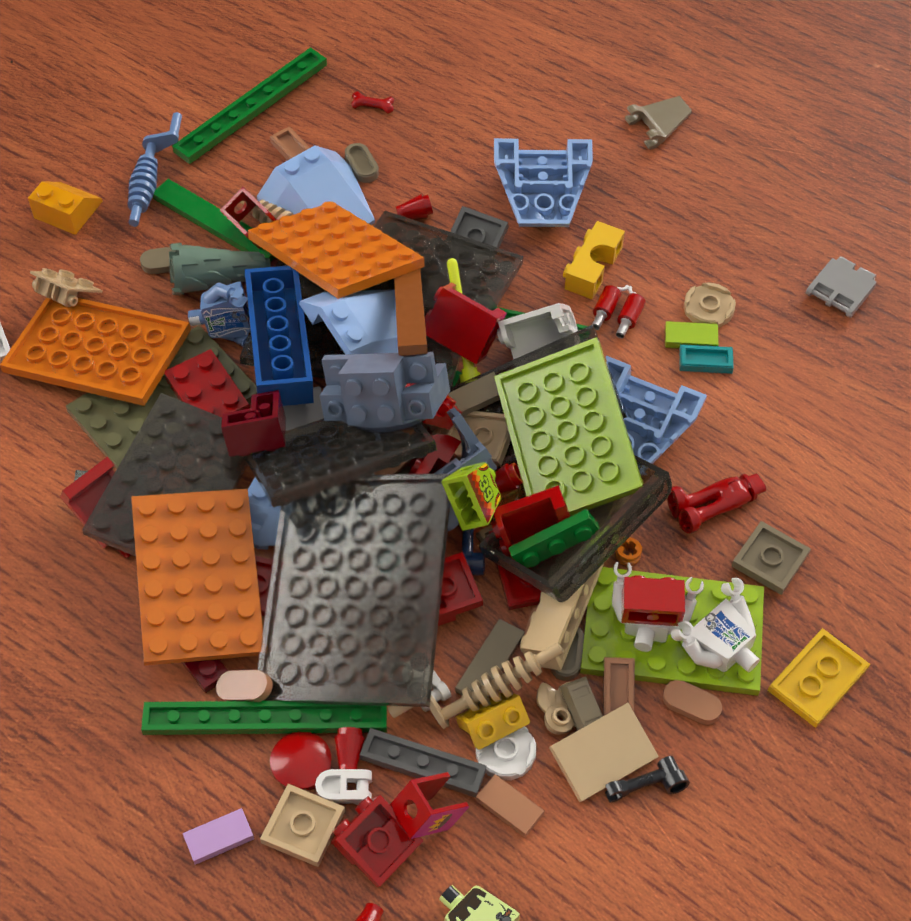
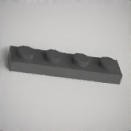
[360,728,487,798]

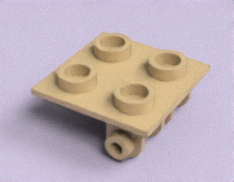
[30,268,103,307]

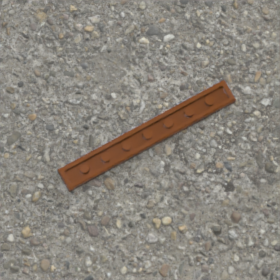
[394,252,427,356]

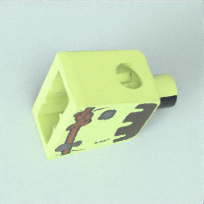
[439,885,520,921]

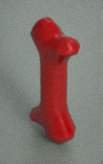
[351,91,394,114]

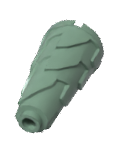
[169,243,270,295]

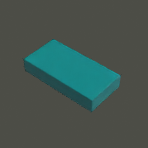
[679,344,734,374]

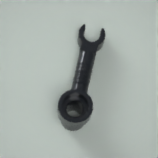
[605,756,690,803]

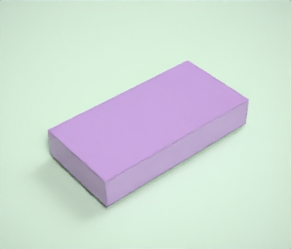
[183,808,254,865]

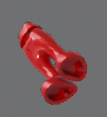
[666,473,766,534]

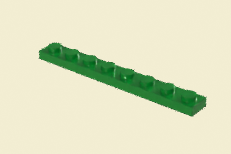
[172,47,327,164]
[141,700,387,735]

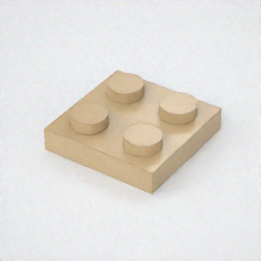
[260,784,345,867]

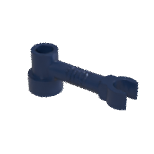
[462,528,485,575]

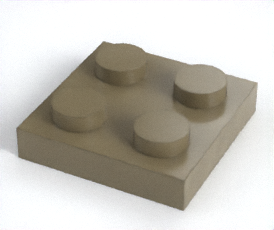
[731,521,811,595]

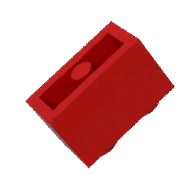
[621,575,685,626]

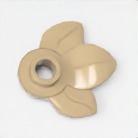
[536,682,576,735]

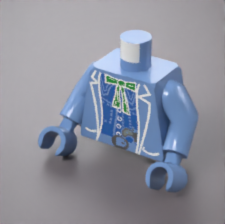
[188,281,253,358]

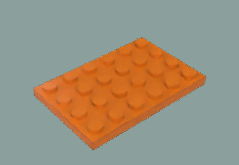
[248,202,425,299]
[0,297,191,406]
[131,489,265,666]

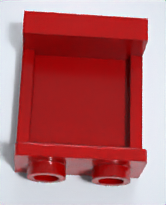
[425,282,507,364]
[60,456,135,549]
[491,485,571,564]

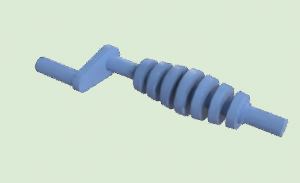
[128,112,182,227]

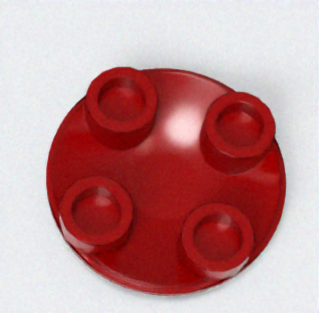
[270,732,332,790]

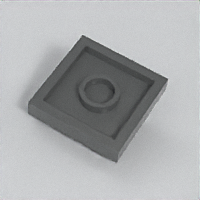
[442,206,509,270]

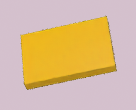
[767,628,871,728]

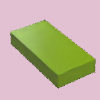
[665,321,719,348]

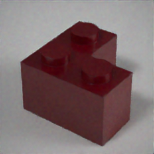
[221,390,286,457]

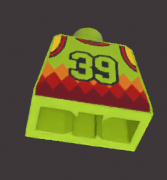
[441,462,501,531]

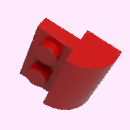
[404,434,461,496]

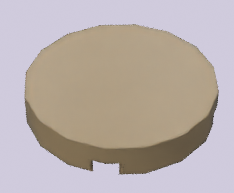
[683,282,736,327]

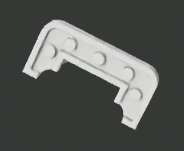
[497,303,581,368]

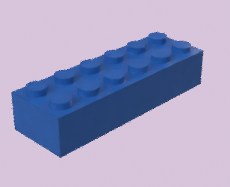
[245,266,314,406]

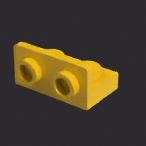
[455,692,530,750]

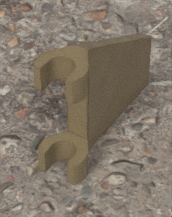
[624,96,692,149]

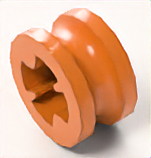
[615,537,642,566]

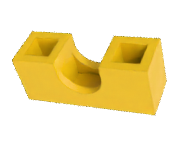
[563,221,625,300]

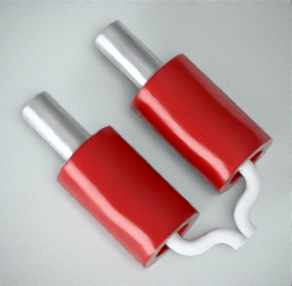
[591,285,646,338]

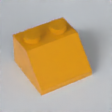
[28,181,103,235]

